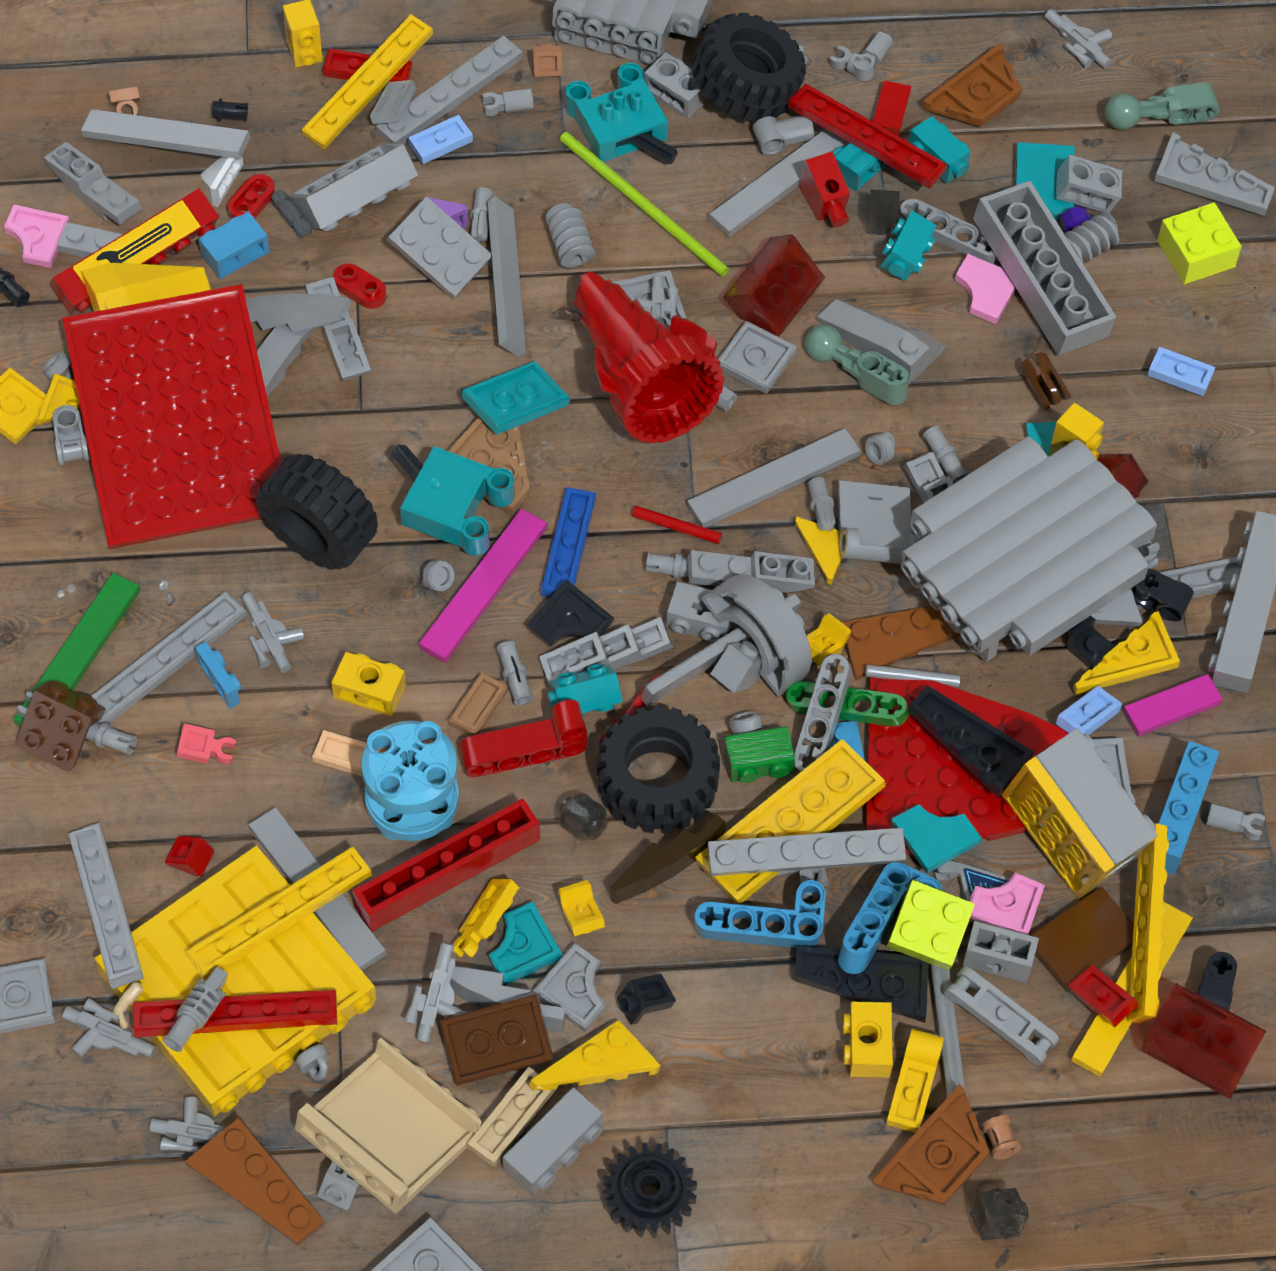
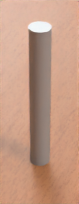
[865,664,960,687]

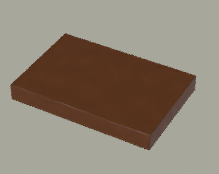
[1030,886,1134,992]
[440,994,554,1086]

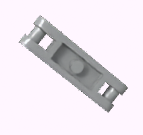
[944,966,1059,1066]

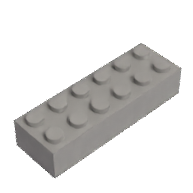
[973,181,1117,356]

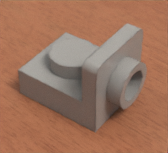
[318,1161,360,1210]

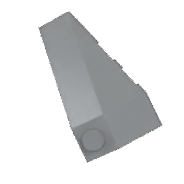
[816,299,946,385]

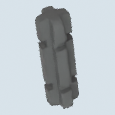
[271,190,312,238]

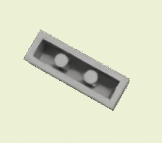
[503,1087,603,1196]

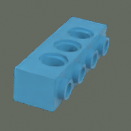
[1159,741,1220,875]

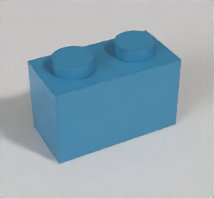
[198,211,270,279]

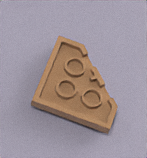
[449,417,530,515]

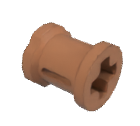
[981,1115,1022,1159]

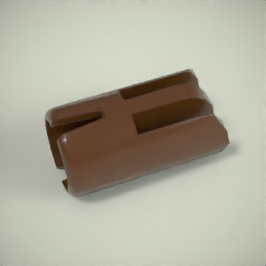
[1021,352,1071,410]

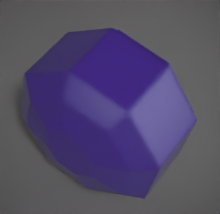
[1060,206,1090,232]

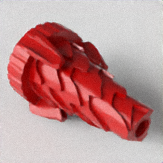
[573,271,724,443]

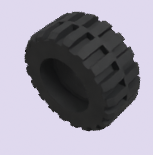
[692,13,806,121]
[256,454,378,570]
[597,706,720,834]

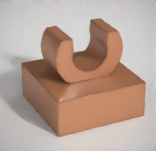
[533,43,563,77]
[109,86,140,115]

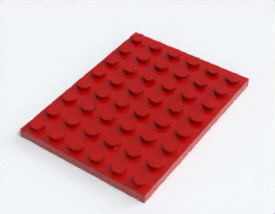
[62,284,281,549]

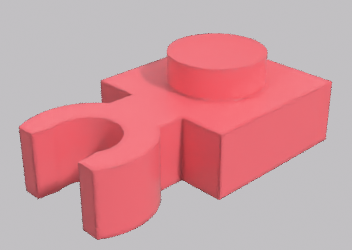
[176,723,236,764]

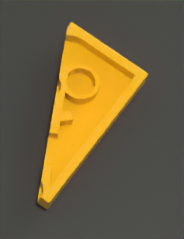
[1073,611,1180,694]
[529,1020,661,1091]

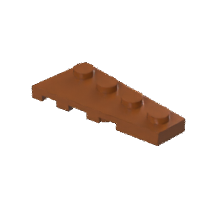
[842,606,961,681]
[184,1118,325,1246]

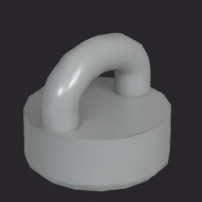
[42,351,74,380]
[865,432,895,465]
[422,560,455,592]
[729,711,763,734]
[295,1044,331,1081]

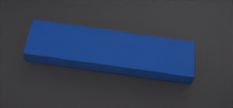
[541,487,596,598]

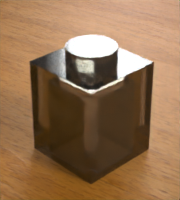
[867,189,900,236]

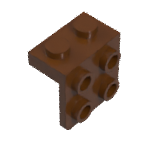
[16,681,106,771]

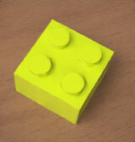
[1157,202,1242,284]
[886,880,975,971]

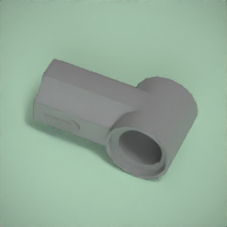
[753,115,814,155]

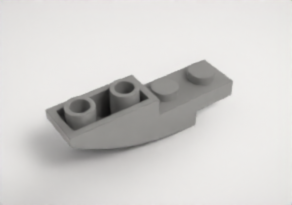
[44,142,142,225]
[688,550,815,593]

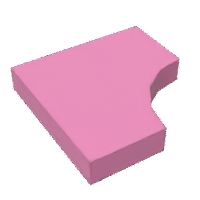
[4,204,70,268]
[955,254,1016,324]
[969,872,1045,935]

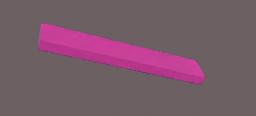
[419,508,547,663]

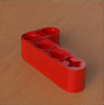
[458,700,587,778]

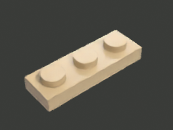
[467,1067,556,1168]

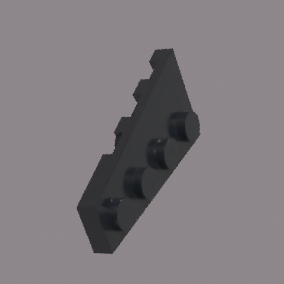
[908,685,1034,798]
[794,946,929,1023]

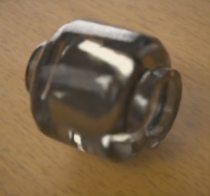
[559,793,608,841]

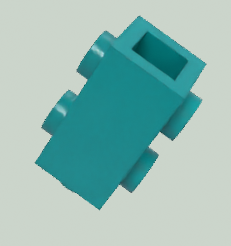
[909,116,971,183]
[880,211,937,281]
[547,663,623,716]

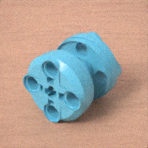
[361,721,459,841]

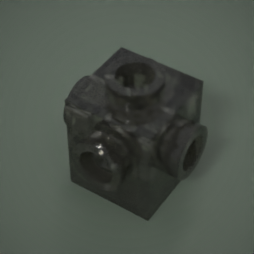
[970,1188,1029,1241]

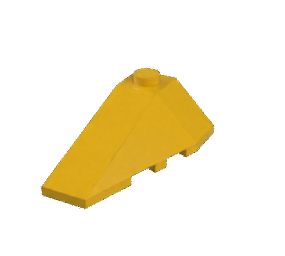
[81,263,211,312]

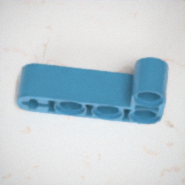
[838,862,942,974]
[694,880,826,948]

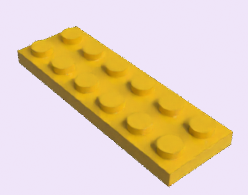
[695,739,886,905]

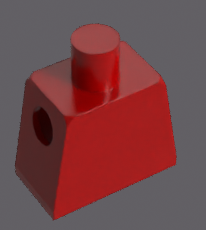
[799,151,850,227]

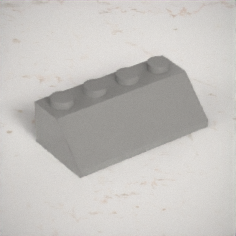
[288,143,418,231]

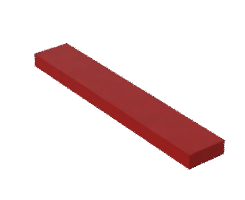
[788,83,947,189]
[133,990,338,1038]

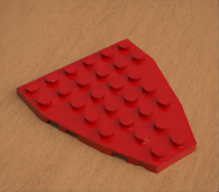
[866,678,1069,855]

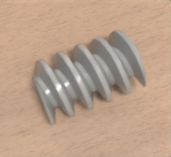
[546,203,596,268]
[1064,211,1120,263]

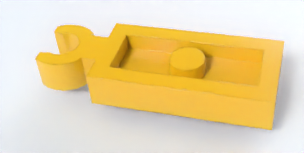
[453,879,519,958]

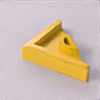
[36,373,81,425]
[795,517,842,585]

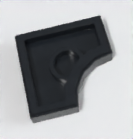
[526,579,615,647]

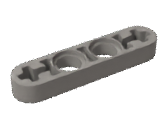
[899,199,999,264]
[794,654,852,772]

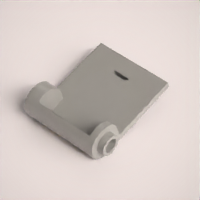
[838,480,920,564]

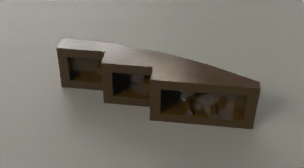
[610,814,726,904]

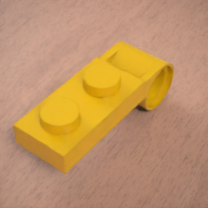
[886,1029,944,1133]

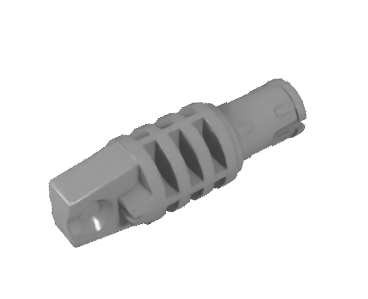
[163,967,228,1052]

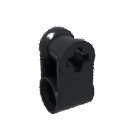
[1131,569,1194,622]
[1193,952,1237,1020]

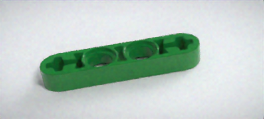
[786,681,909,726]

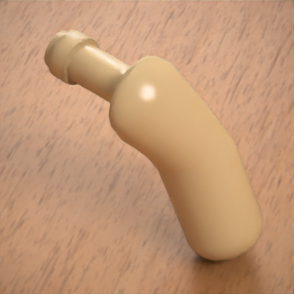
[113,982,143,1029]

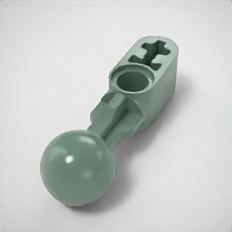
[1105,83,1220,130]
[805,324,909,405]

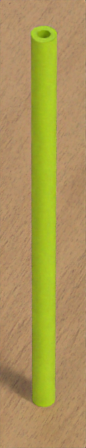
[560,132,729,277]

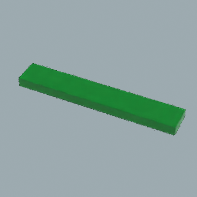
[13,573,141,727]

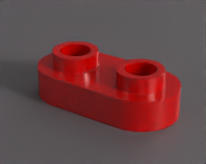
[228,174,275,219]
[333,263,387,309]

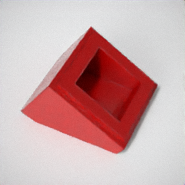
[165,835,214,877]

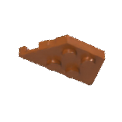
[922,43,1022,127]
[872,1084,990,1205]

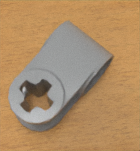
[52,405,90,466]

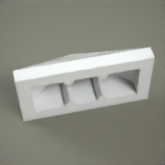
[200,157,243,207]

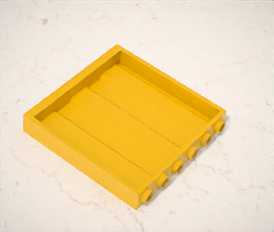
[94,845,377,1117]

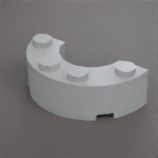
[701,575,812,697]

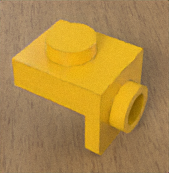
[807,613,851,667]
[558,880,605,937]

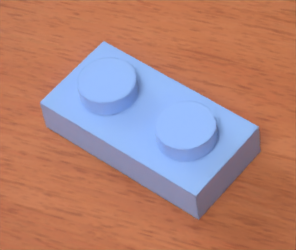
[408,115,473,164]
[1147,347,1215,396]
[1056,686,1122,735]

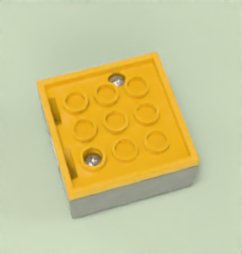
[1002,728,1158,900]

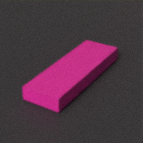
[1123,674,1223,737]

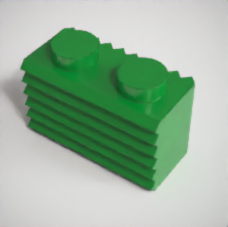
[723,726,795,783]

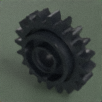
[602,1143,697,1238]

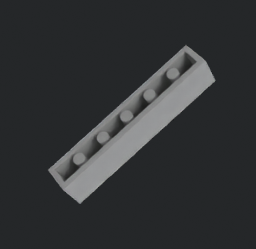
[1208,511,1276,694]

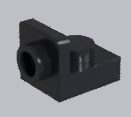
[1066,615,1115,670]
[617,973,676,1025]

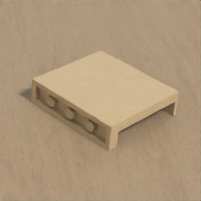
[295,1038,482,1214]

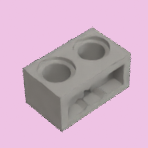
[644,52,707,119]
[1056,155,1122,213]

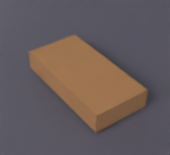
[449,672,508,736]

